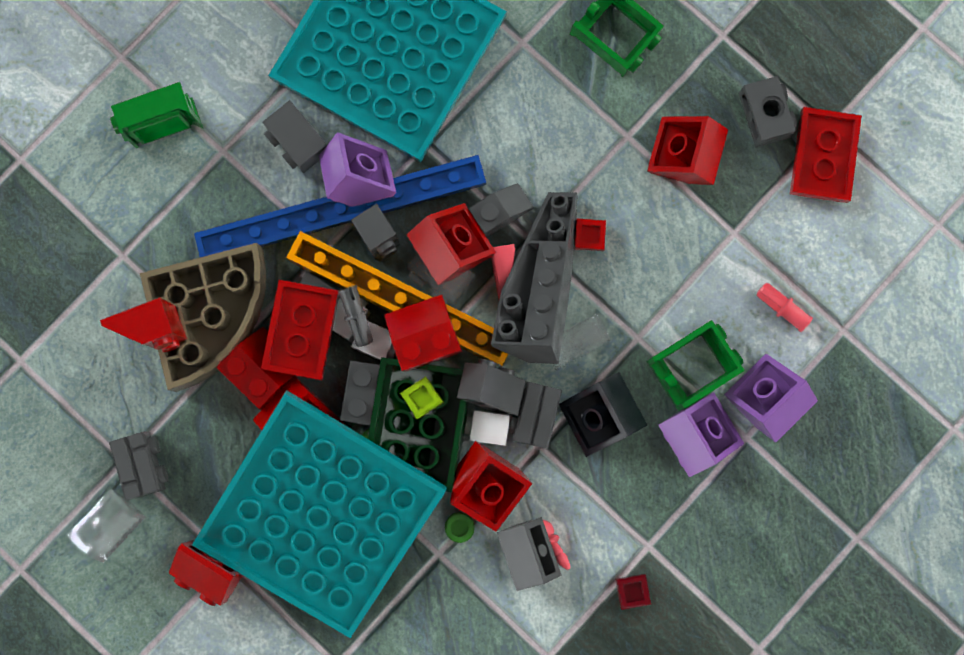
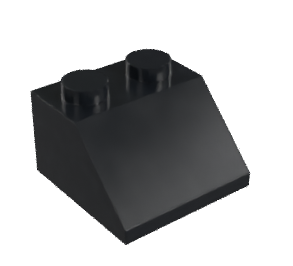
[559,372,647,457]

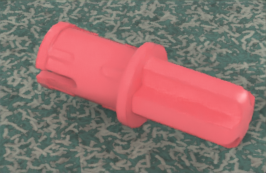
[756,283,813,332]

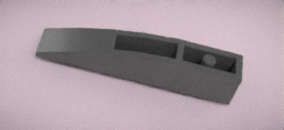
[491,192,578,364]

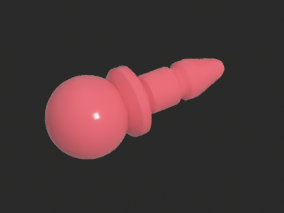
[543,520,571,570]

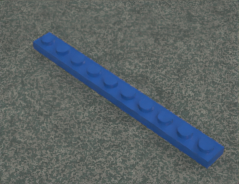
[194,155,486,257]

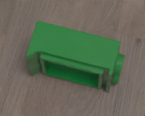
[569,0,664,77]
[110,82,204,148]
[646,320,745,411]

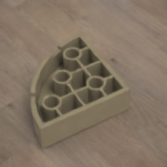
[140,243,267,392]

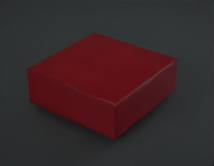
[615,573,651,610]

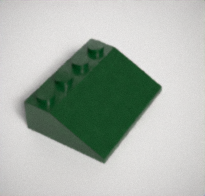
[368,357,469,492]

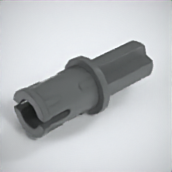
[338,285,373,347]

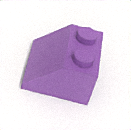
[319,132,396,207]
[724,354,818,443]
[659,392,744,477]

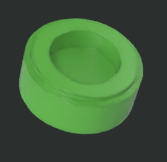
[445,512,475,543]

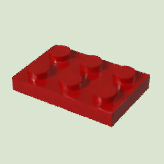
[790,107,862,203]
[261,280,339,381]

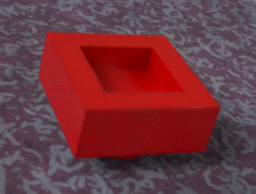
[574,218,606,252]

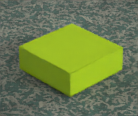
[400,376,444,419]

